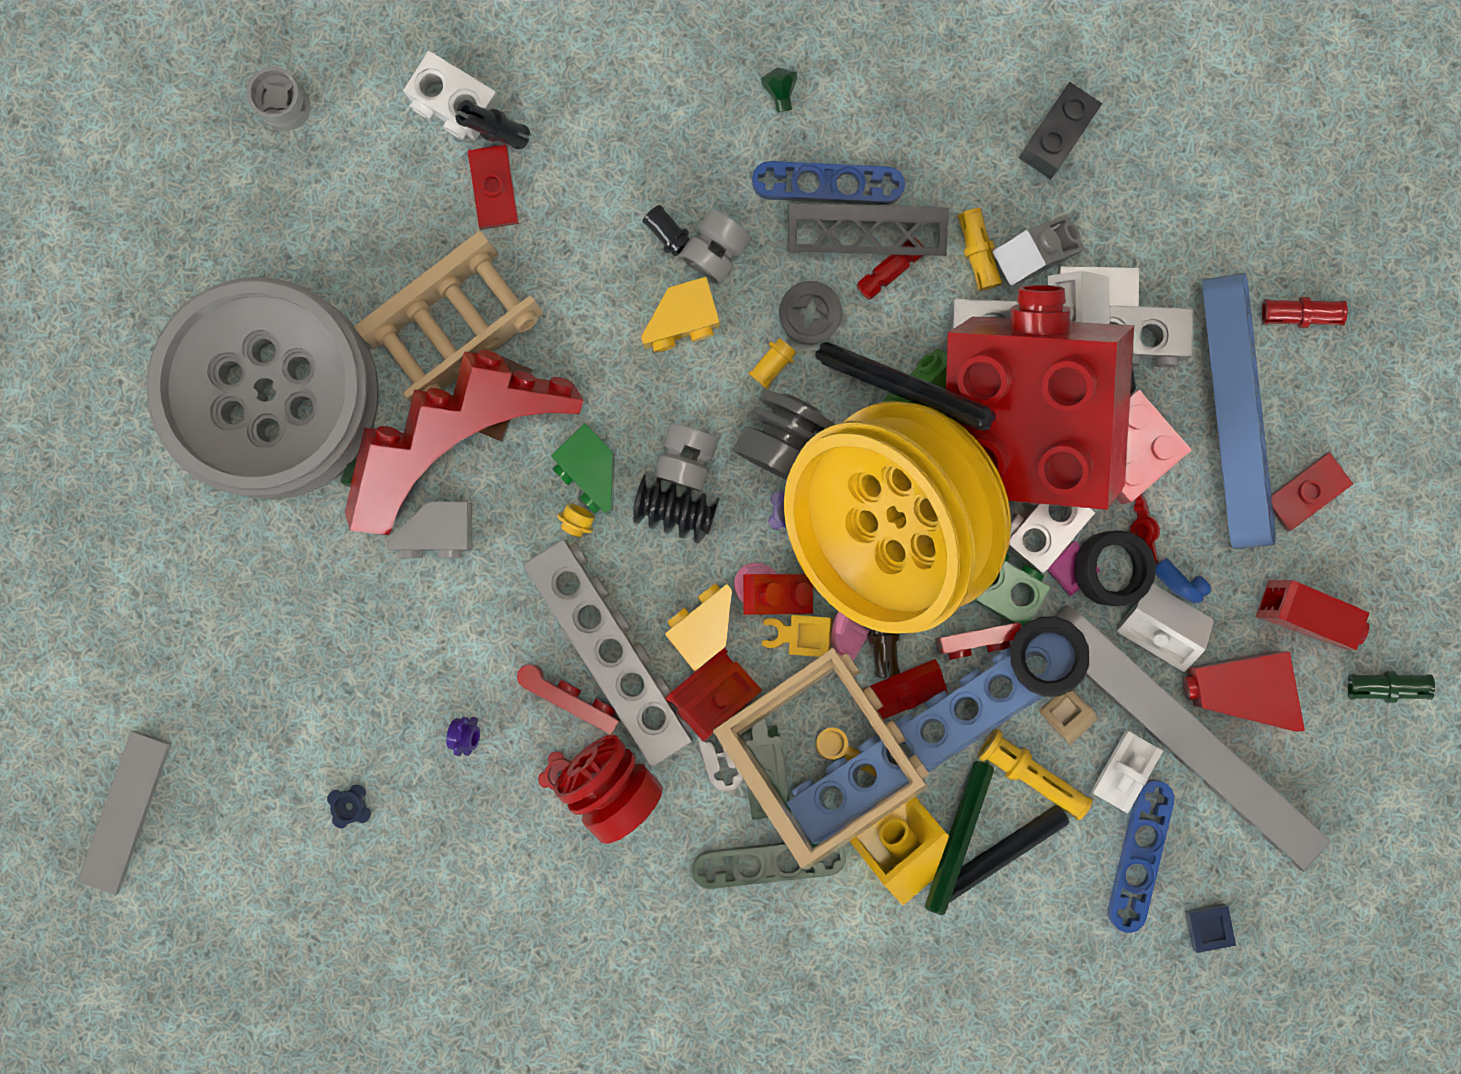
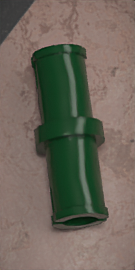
[1348,671,1435,703]

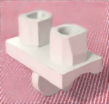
[1091,730,1163,813]

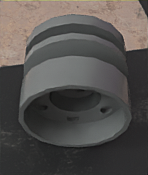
[733,389,835,480]

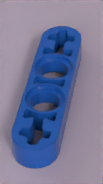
[752,161,905,205]
[1108,779,1175,933]

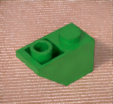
[551,423,615,515]

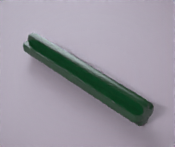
[925,761,994,915]

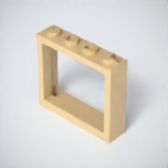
[713,648,929,869]

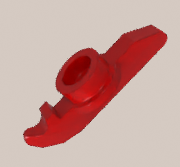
[1130,494,1160,566]

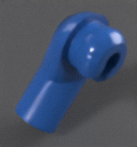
[1155,558,1211,604]

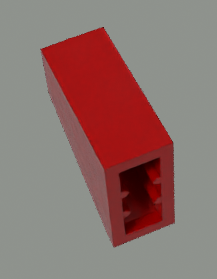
[1256,580,1370,650]
[1183,650,1305,732]

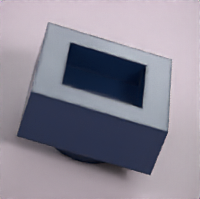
[1185,903,1236,953]

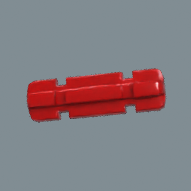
[857,237,924,300]

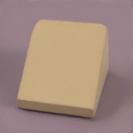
[1038,691,1098,746]

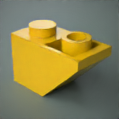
[641,277,720,353]
[665,583,732,671]

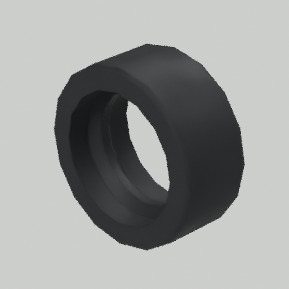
[1074,530,1156,606]
[1010,616,1089,697]

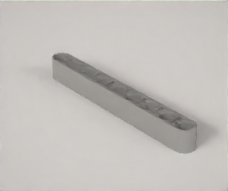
[1057,605,1331,872]

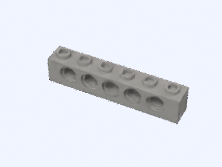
[949,299,1193,368]
[523,539,693,768]

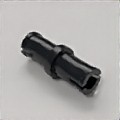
[455,100,530,150]

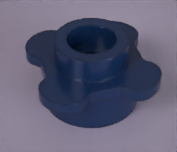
[327,785,371,828]

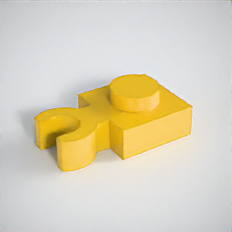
[762,615,833,657]

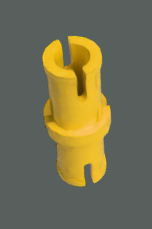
[957,208,1003,291]

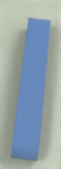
[1203,273,1276,549]

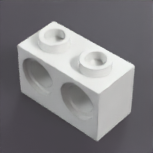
[403,50,500,141]
[1008,503,1095,574]

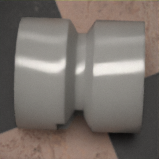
[247,67,311,131]
[679,209,752,285]
[654,423,718,492]

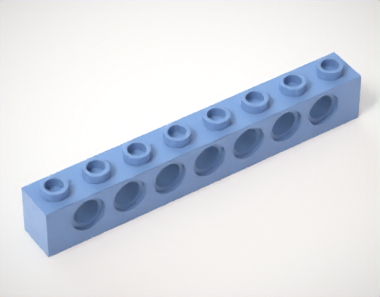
[786,633,1075,845]

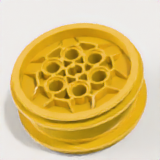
[784,401,1011,633]

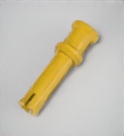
[977,729,1093,820]

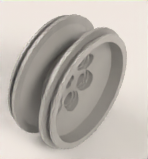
[147,277,378,499]

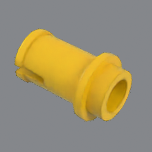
[748,338,797,390]

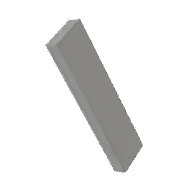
[78,731,172,895]

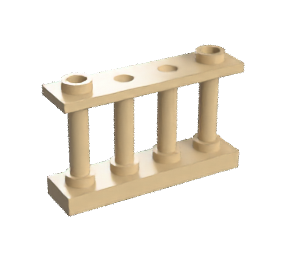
[354,230,544,402]

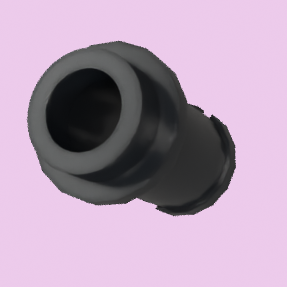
[642,205,690,256]

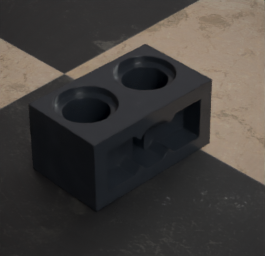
[1019,82,1103,179]

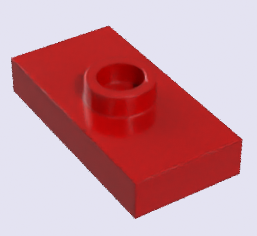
[467,145,519,230]
[1271,453,1353,531]
[863,659,948,719]

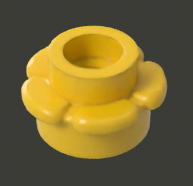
[557,503,595,537]

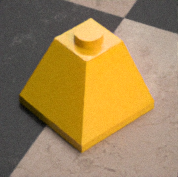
[850,797,949,905]

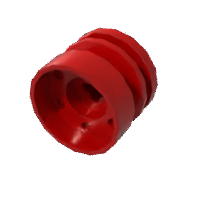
[554,735,663,844]

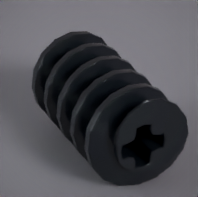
[633,474,720,543]

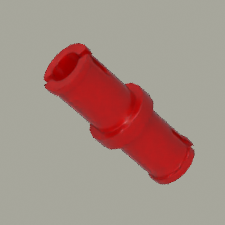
[1262,297,1348,328]

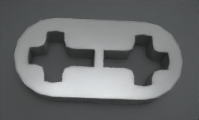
[697,735,743,792]

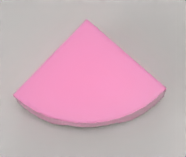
[831,611,870,661]

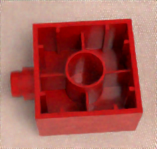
[946,285,1134,510]

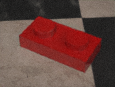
[743,574,813,615]

